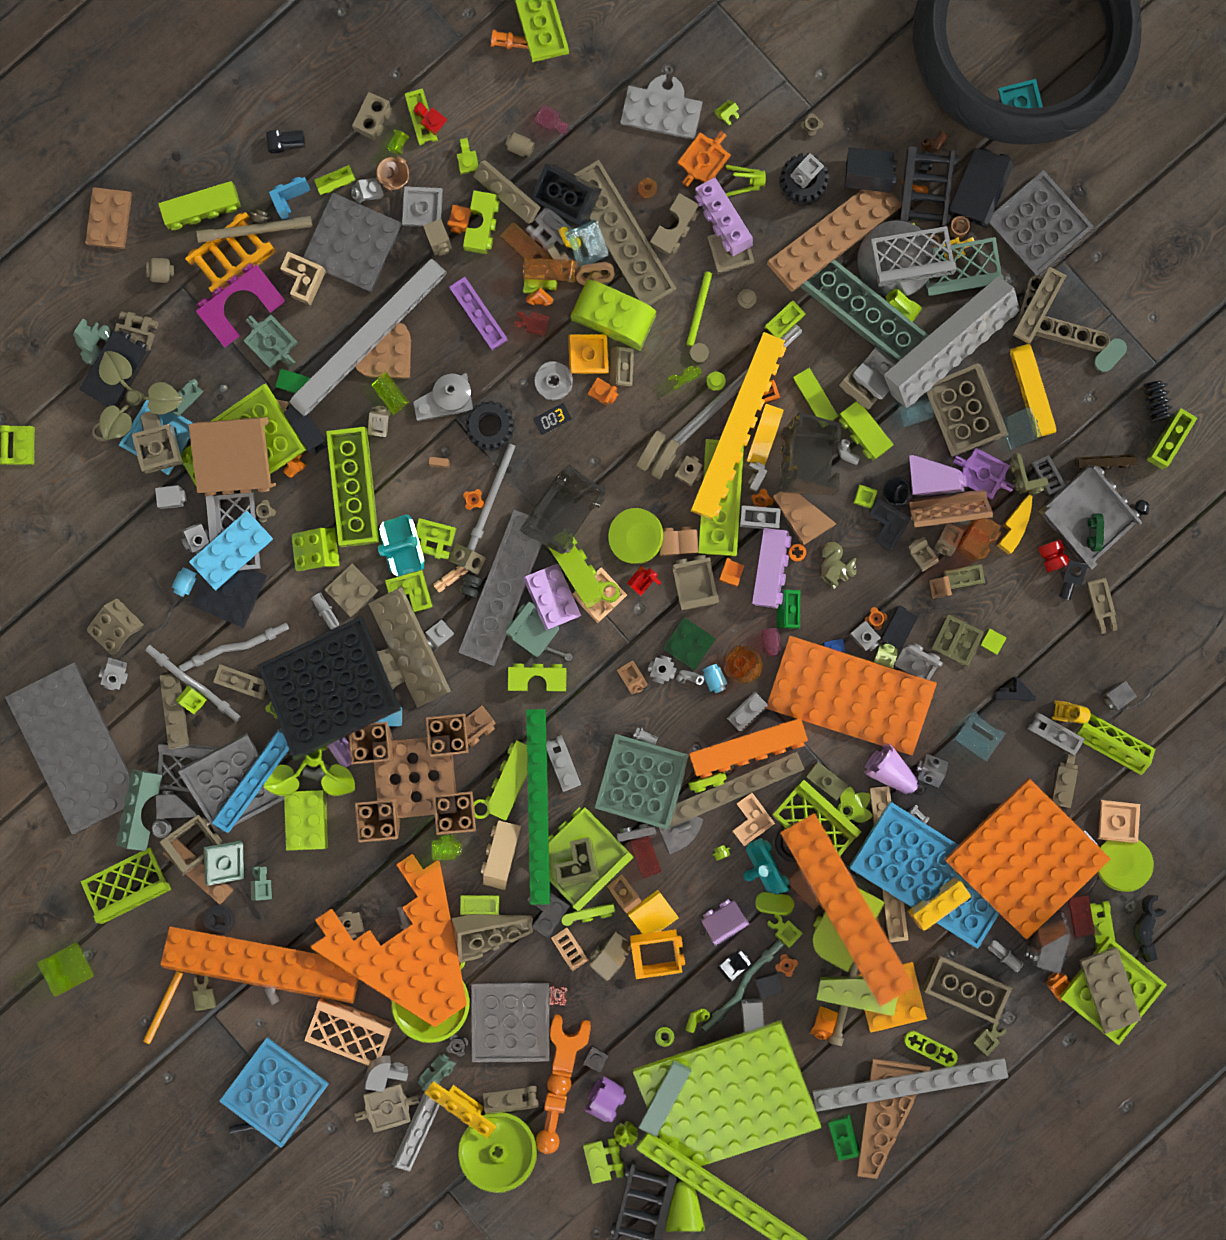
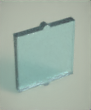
[1003,407,1042,450]

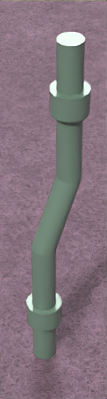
[702,940,784,1032]

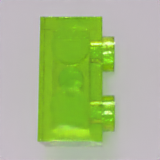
[432,835,462,860]

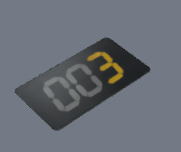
[534,403,572,435]

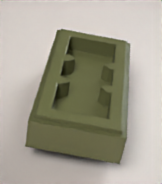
[943,564,985,589]
[806,762,848,800]

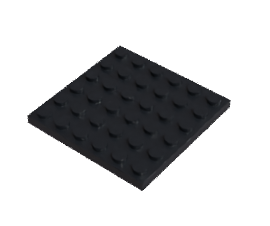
[258,616,401,761]

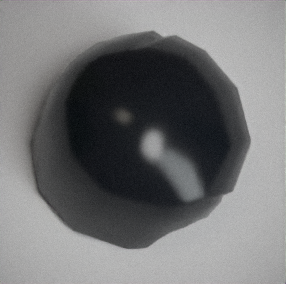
[883,477,913,507]

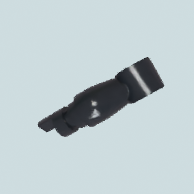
[1134,895,1167,962]

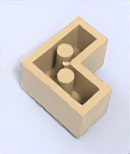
[280,252,326,306]

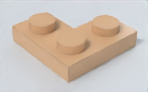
[732,792,775,846]

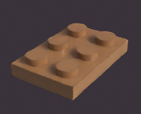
[86,187,132,249]

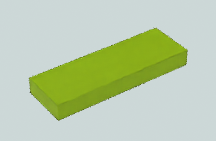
[793,368,839,427]

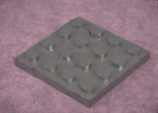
[989,170,1094,275]
[303,193,402,293]
[178,733,284,835]
[471,982,550,1062]

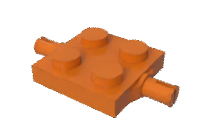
[677,131,731,187]

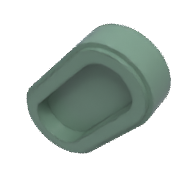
[1094,339,1127,373]

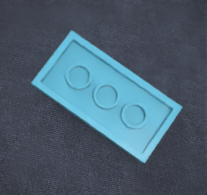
[189,511,273,591]

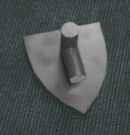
[659,816,703,854]

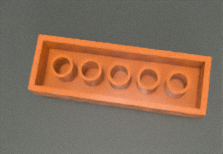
[688,718,808,778]

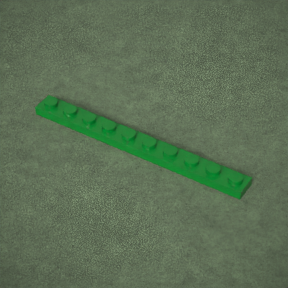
[526,709,550,905]

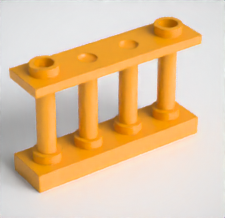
[185,212,276,292]

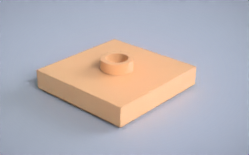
[1098,800,1140,843]

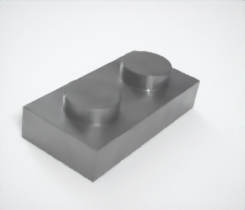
[617,823,656,842]

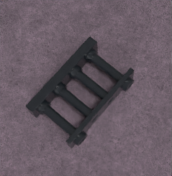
[899,146,958,227]
[610,1160,677,1240]

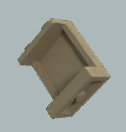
[672,555,719,611]

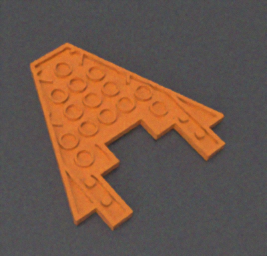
[311,854,467,1027]

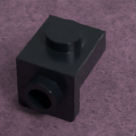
[717,950,752,982]

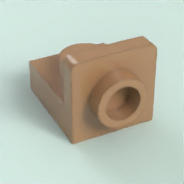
[617,660,648,695]

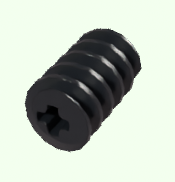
[1143,381,1174,422]

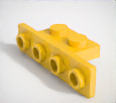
[425,1081,496,1138]

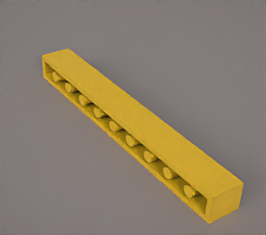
[691,332,786,520]

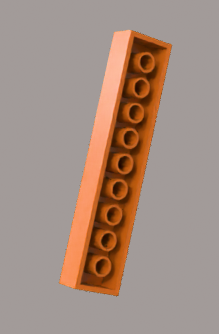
[781,813,915,1007]
[160,927,359,1004]

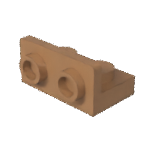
[466,705,497,747]

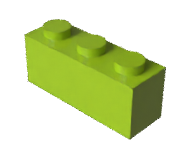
[839,401,894,461]
[1146,408,1197,470]

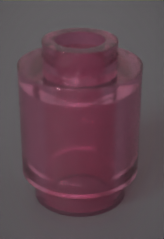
[761,628,782,657]

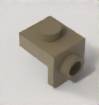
[908,537,939,571]

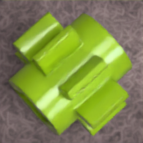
[614,1121,638,1147]

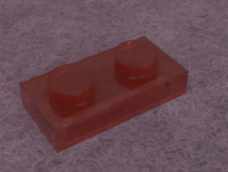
[630,836,662,878]
[1068,895,1095,937]

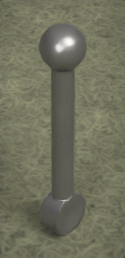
[545,646,572,661]

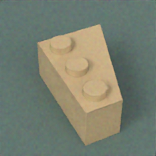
[481,820,521,890]

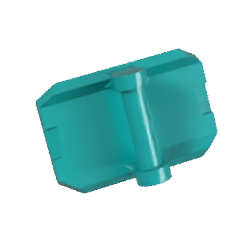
[378,514,424,577]
[743,838,790,895]

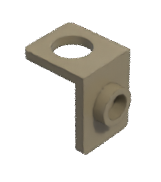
[448,544,486,574]

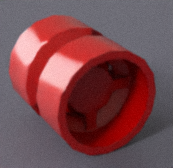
[1038,539,1069,573]

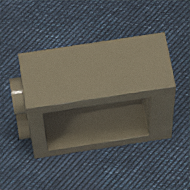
[160,814,222,876]

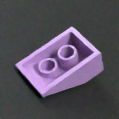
[701,899,749,945]

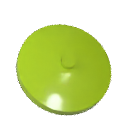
[391,982,469,1043]
[459,1112,537,1193]

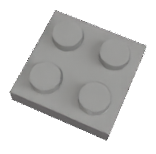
[402,187,443,227]

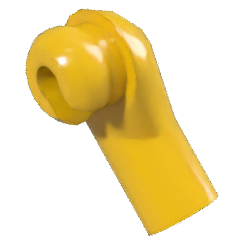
[558,226,581,249]

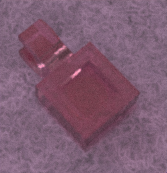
[534,104,569,135]

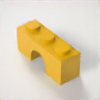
[907,878,971,931]

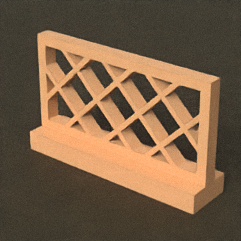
[304,998,394,1066]

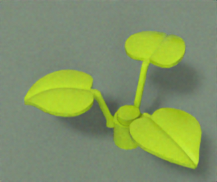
[264,746,355,796]

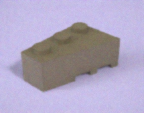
[590,930,632,981]

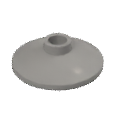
[433,374,471,411]

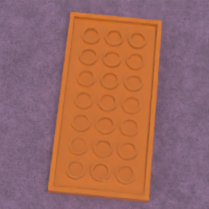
[766,635,937,756]

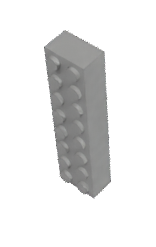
[884,276,1020,408]

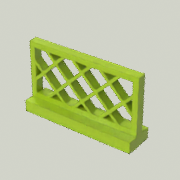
[772,780,861,856]
[81,847,171,924]

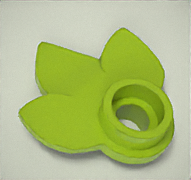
[837,787,873,823]

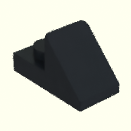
[994,677,1036,701]

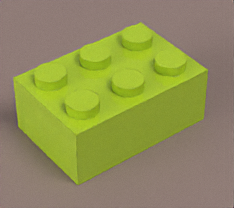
[284,790,328,850]

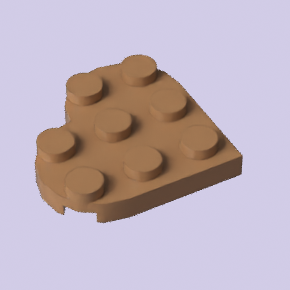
[355,322,411,379]

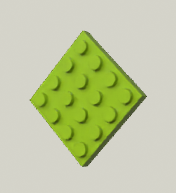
[211,384,307,474]
[1059,936,1167,1045]

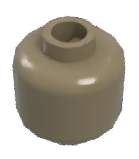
[146,258,174,283]

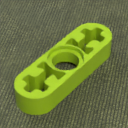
[904,1030,957,1067]

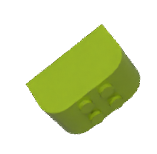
[571,280,656,351]
[813,888,885,972]

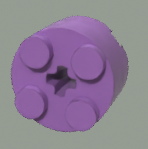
[584,1076,626,1122]

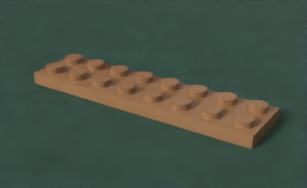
[767,190,901,292]

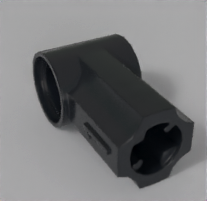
[266,130,305,153]

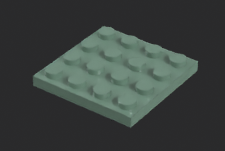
[595,734,689,830]

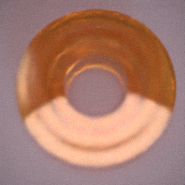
[638,178,657,198]

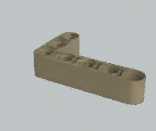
[1015,275,1110,352]

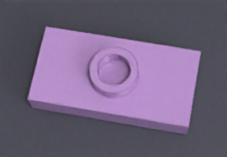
[327,737,352,767]

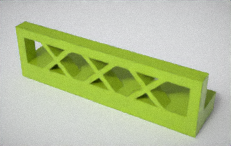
[1075,714,1156,775]

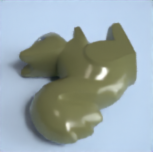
[821,542,857,589]

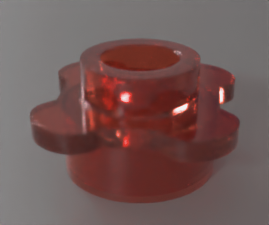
[549,986,567,1006]

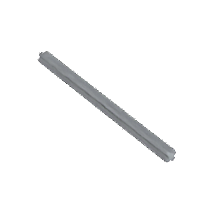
[673,325,802,445]

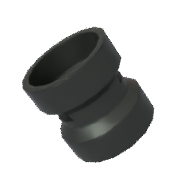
[459,574,482,598]

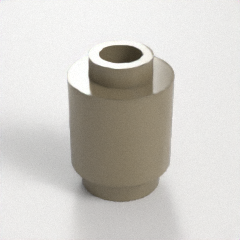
[505,132,535,157]

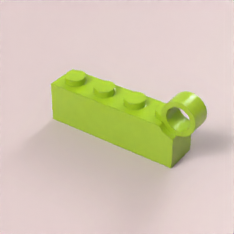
[546,530,620,609]
[474,740,528,821]

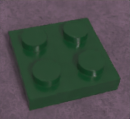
[663,617,716,670]

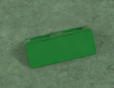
[776,590,801,629]

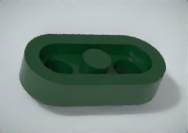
[1087,513,1104,552]

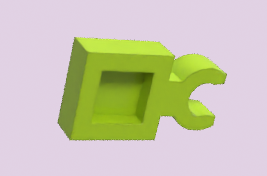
[767,914,803,948]

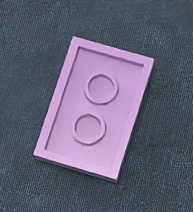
[523,564,581,630]

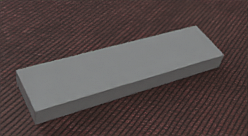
[392,1093,440,1171]

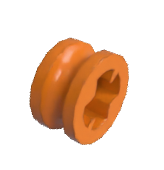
[788,544,806,562]

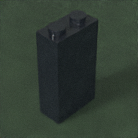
[949,148,1013,228]
[79,329,151,407]

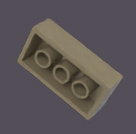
[922,954,1012,1024]

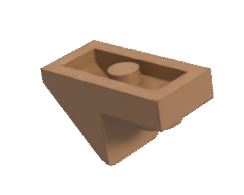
[607,874,642,913]

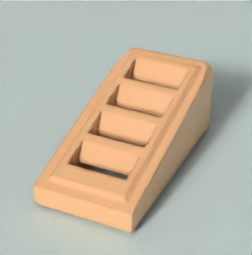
[551,927,589,971]

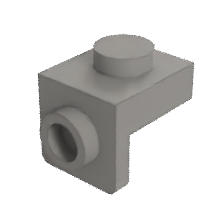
[351,178,384,204]
[424,620,454,653]

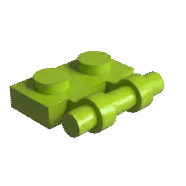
[416,518,457,559]
[583,1137,625,1184]

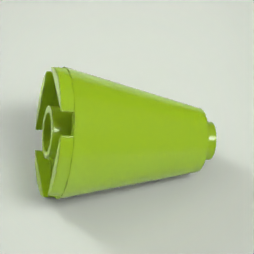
[665,1179,705,1231]

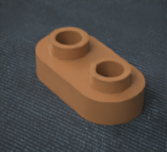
[576,262,614,285]

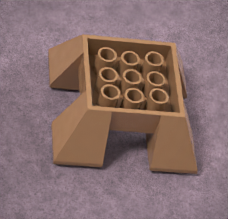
[349,714,476,842]

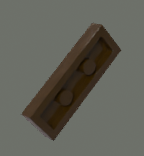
[1075,454,1137,470]

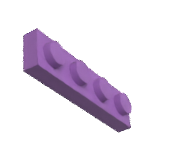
[449,277,508,351]

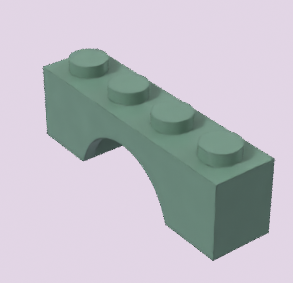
[116,769,162,851]

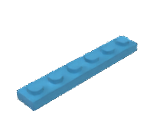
[212,729,289,833]

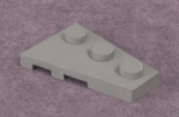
[414,373,473,421]

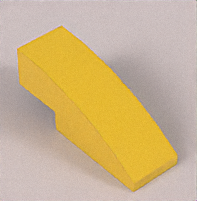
[747,404,784,466]
[997,494,1032,555]

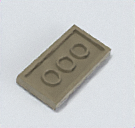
[1079,946,1141,1034]

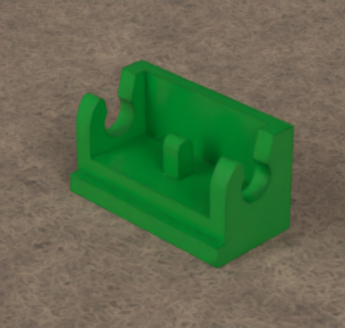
[828,1114,860,1161]

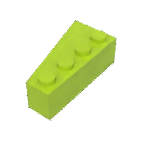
[817,976,898,1016]

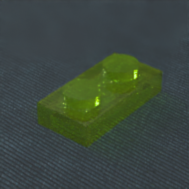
[371,372,409,415]

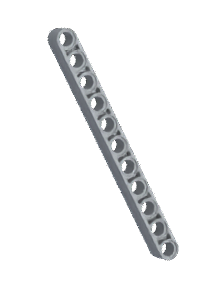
[289,259,447,416]

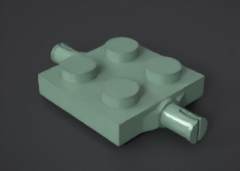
[243,315,298,369]

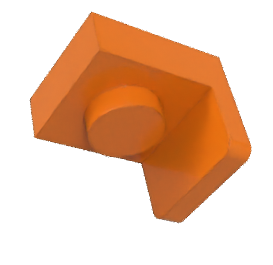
[447,205,471,234]
[588,378,618,406]

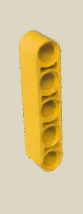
[1010,344,1056,438]

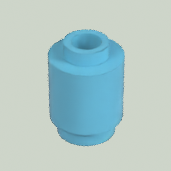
[171,567,197,597]
[703,664,728,694]

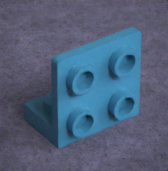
[269,177,311,220]

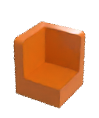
[719,558,744,587]

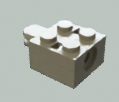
[132,411,183,474]

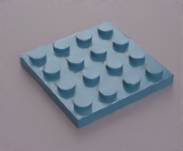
[220,1037,329,1148]

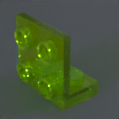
[37,943,94,997]

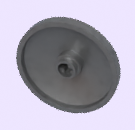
[857,221,934,297]

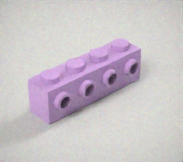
[694,178,753,256]
[752,528,792,609]

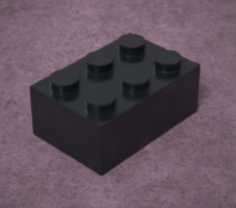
[531,164,602,225]

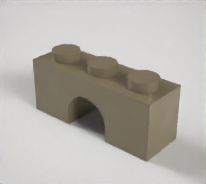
[650,193,700,257]

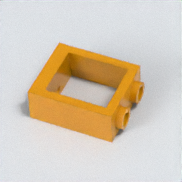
[630,929,685,979]

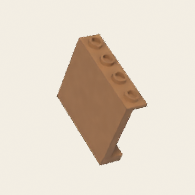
[189,417,276,496]

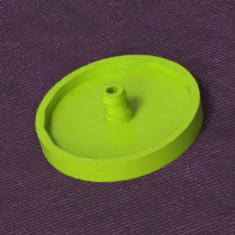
[608,508,663,564]
[1098,840,1154,892]

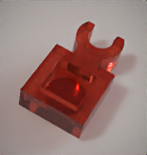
[514,312,550,336]

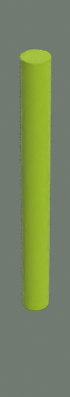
[686,272,712,347]

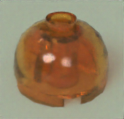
[724,645,763,684]

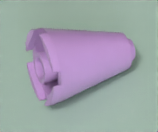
[864,743,918,794]

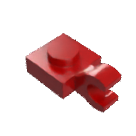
[413,102,448,136]

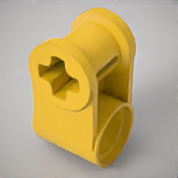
[1051,700,1091,724]

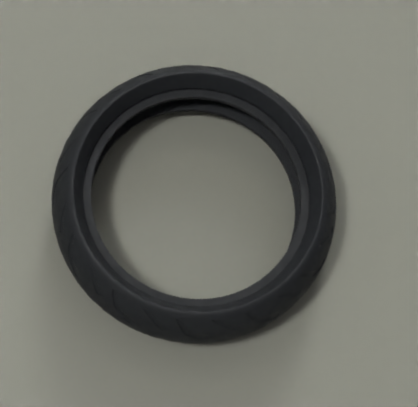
[913,0,1142,145]

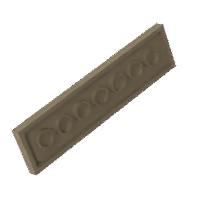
[574,160,677,306]

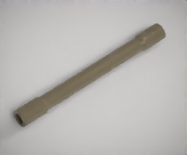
[196,216,312,243]

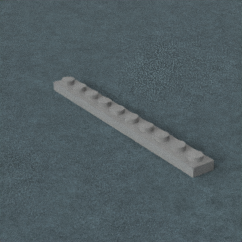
[812,1057,1008,1112]

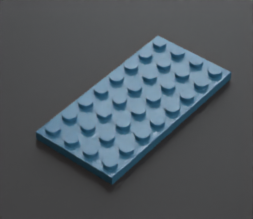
[849,801,1000,949]

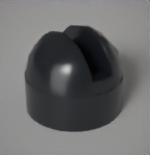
[1134,500,1150,515]

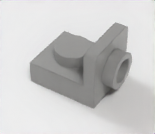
[790,153,824,188]
[748,462,767,493]

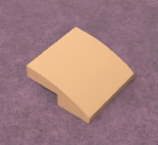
[572,568,627,623]

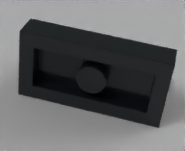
[880,605,918,650]

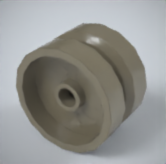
[637,430,681,480]

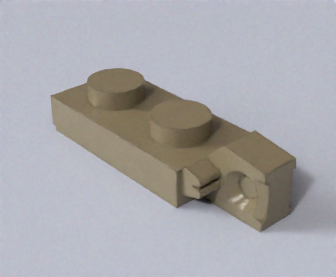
[1051,753,1078,808]

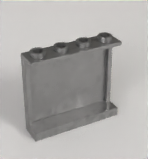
[1038,465,1142,569]

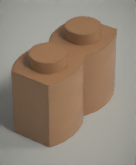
[659,526,699,556]

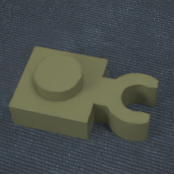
[193,976,216,1011]
[971,1022,1006,1057]

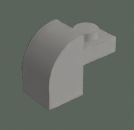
[364,1056,408,1092]

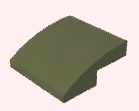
[932,615,985,667]

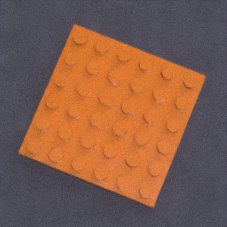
[945,778,1111,939]

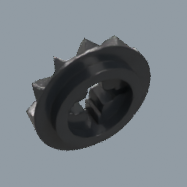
[204,905,235,936]

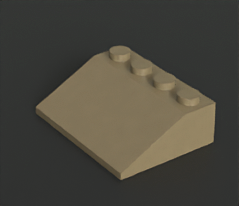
[927,363,1009,457]

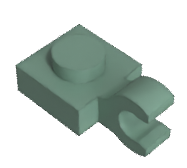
[251,867,272,901]

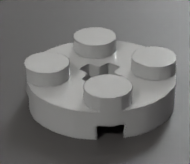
[535,361,573,400]

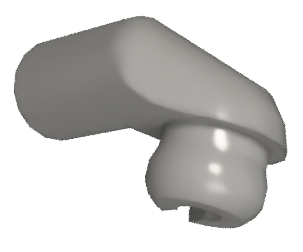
[837,439,860,465]
[676,670,704,685]
[302,763,331,781]

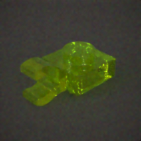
[668,366,702,390]

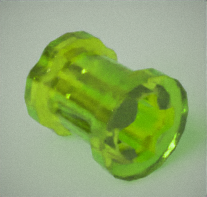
[386,130,409,155]

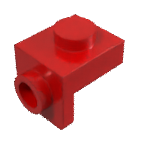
[627,566,661,596]

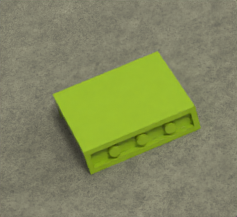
[549,807,633,912]

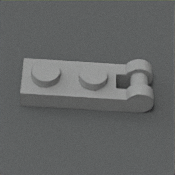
[1027,712,1084,756]
[546,735,581,792]

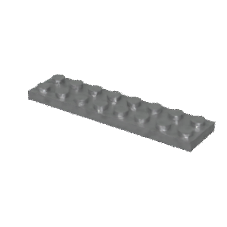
[459,510,550,666]

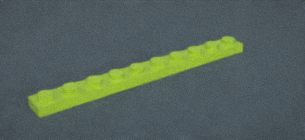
[637,1132,807,1240]

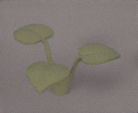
[99,351,183,440]

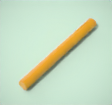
[143,971,184,1044]

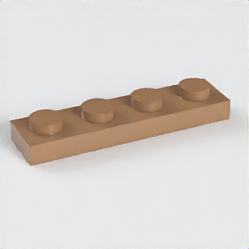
[163,839,234,905]

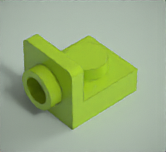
[176,685,206,714]

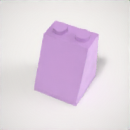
[909,455,967,497]

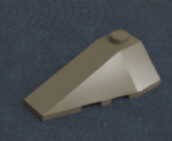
[452,915,533,963]

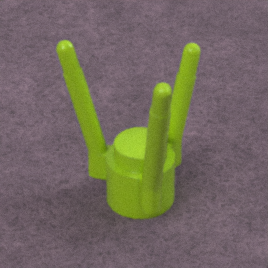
[725,165,766,197]

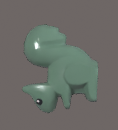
[73,319,110,365]

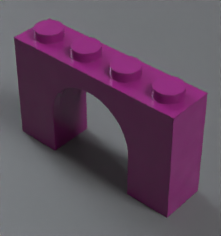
[194,262,285,347]

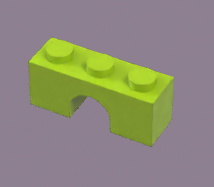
[463,191,500,254]
[508,664,567,691]

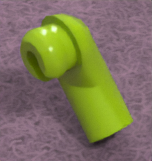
[685,1009,710,1033]

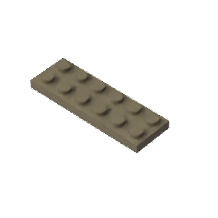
[369,587,451,708]

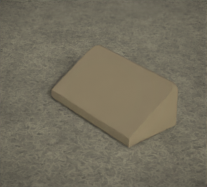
[609,346,634,387]

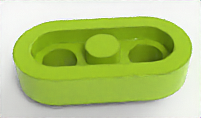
[688,771,727,793]

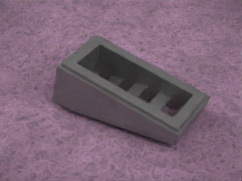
[1032,455,1066,499]

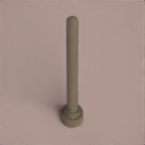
[827,962,858,1046]

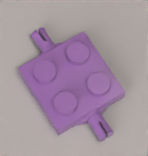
[953,448,1015,500]

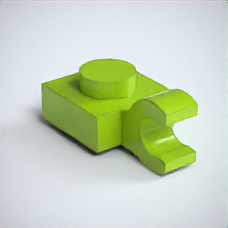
[457,138,479,174]
[523,273,557,294]

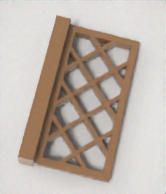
[909,490,993,527]

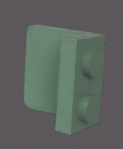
[506,602,559,657]

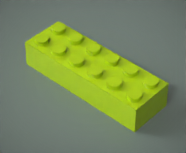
[326,427,380,547]

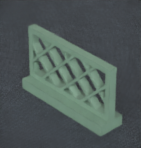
[925,237,1004,297]

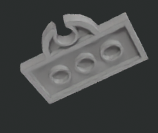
[621,75,703,140]

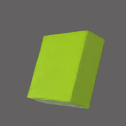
[853,485,878,509]
[980,629,1006,655]

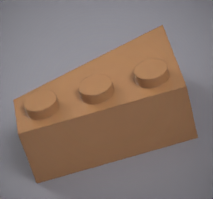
[772,486,836,546]

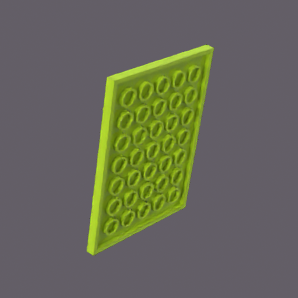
[633,1021,821,1166]

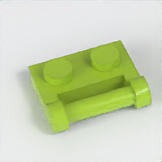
[0,425,35,465]

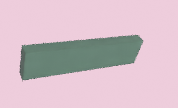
[639,1060,691,1136]

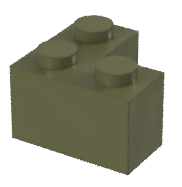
[555,837,600,888]

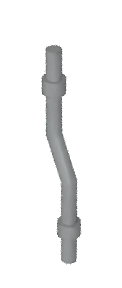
[179,622,290,672]
[145,645,241,722]

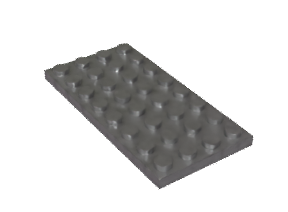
[5,663,131,835]

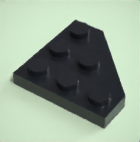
[191,569,267,628]

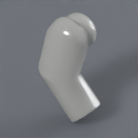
[265,987,280,1005]

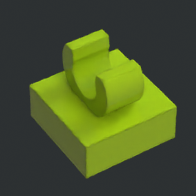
[714,100,739,125]

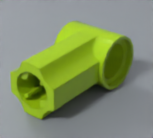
[886,289,922,322]

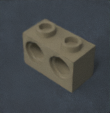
[352,92,392,140]
[423,219,452,256]

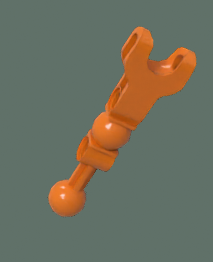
[535,1014,591,1154]

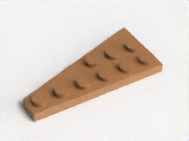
[857,1058,931,1179]

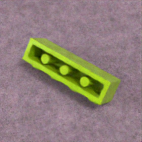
[158,181,241,230]

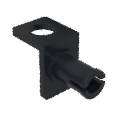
[1059,560,1088,600]

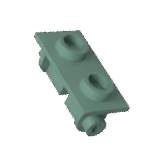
[171,379,204,417]
[418,1053,456,1091]

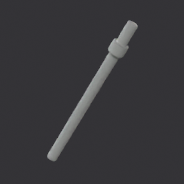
[467,444,516,551]

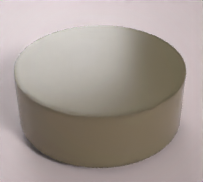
[690,343,709,363]

